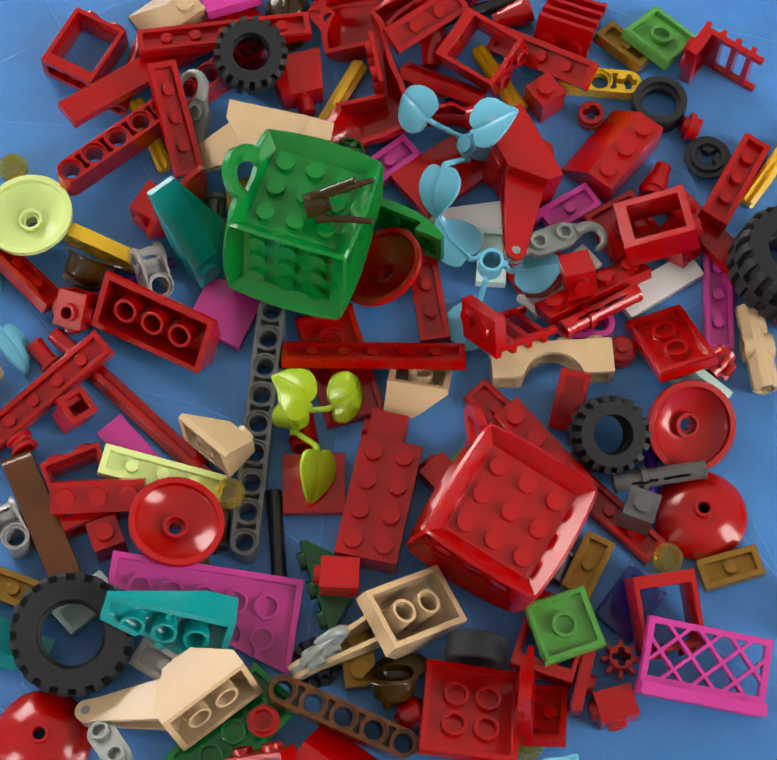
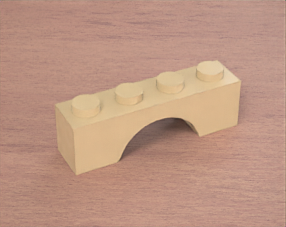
[488,335,615,389]

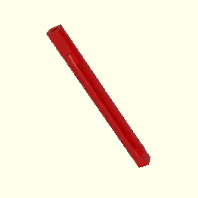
[47,328,218,473]

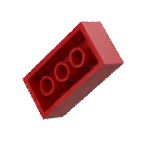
[334,434,423,575]

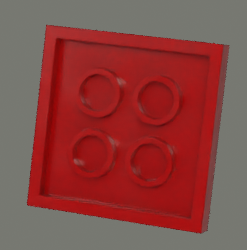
[417,659,520,760]

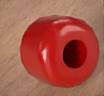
[612,336,637,369]
[393,696,422,732]

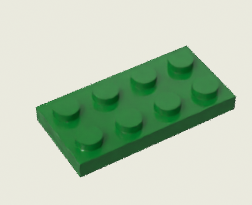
[164,662,294,760]

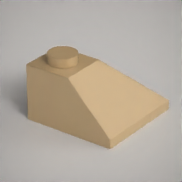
[128,0,207,30]
[383,369,453,418]
[178,413,255,478]

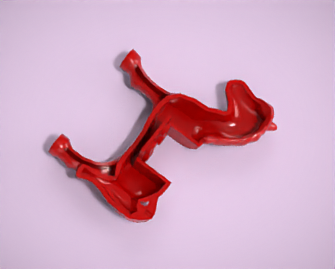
[308,0,475,149]

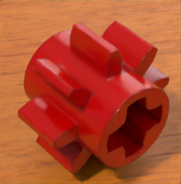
[704,344,737,381]
[599,639,641,682]

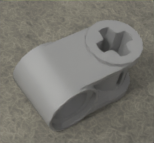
[129,241,174,297]
[0,496,35,560]

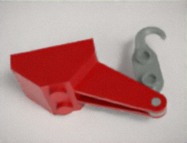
[482,103,608,266]

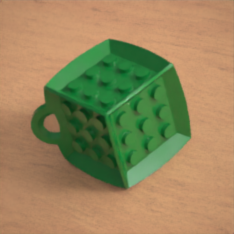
[222,129,383,320]

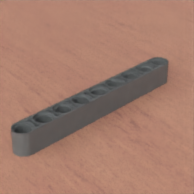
[230,301,286,564]

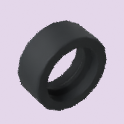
[631,75,688,133]
[445,629,508,669]

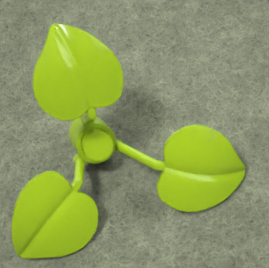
[271,368,362,503]

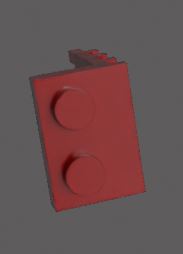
[533,0,608,58]
[679,21,765,92]
[460,295,558,359]
[517,645,568,748]

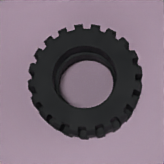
[726,206,777,322]
[8,572,135,697]

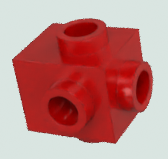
[52,286,99,334]

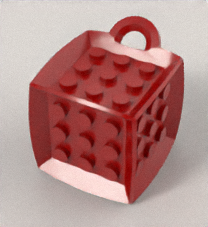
[406,403,598,612]

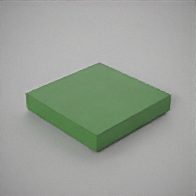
[621,6,696,71]
[523,585,606,667]

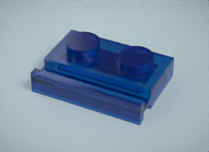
[594,564,667,644]

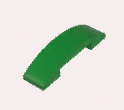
[375,198,444,261]

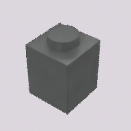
[617,485,662,536]

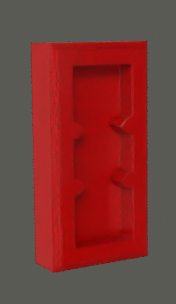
[548,366,591,431]
[567,650,596,718]

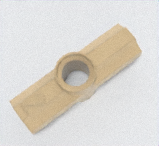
[735,304,777,395]

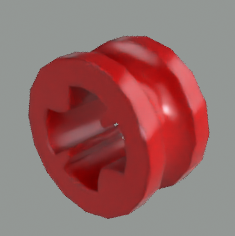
[577,101,604,131]
[6,430,38,456]

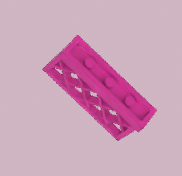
[632,615,774,718]

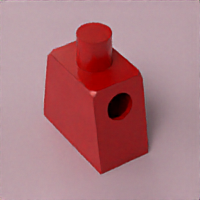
[266,47,324,117]

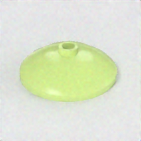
[0,175,73,256]

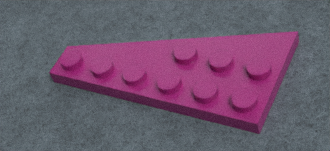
[108,550,304,676]

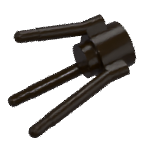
[303,177,374,224]

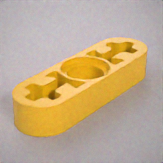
[558,68,642,100]
[62,222,134,273]

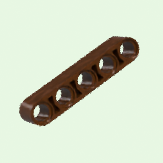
[1,449,82,578]
[266,675,418,760]

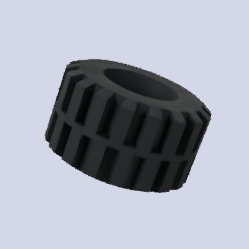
[213,16,288,95]
[566,396,651,474]

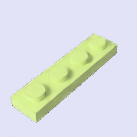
[97,443,228,503]

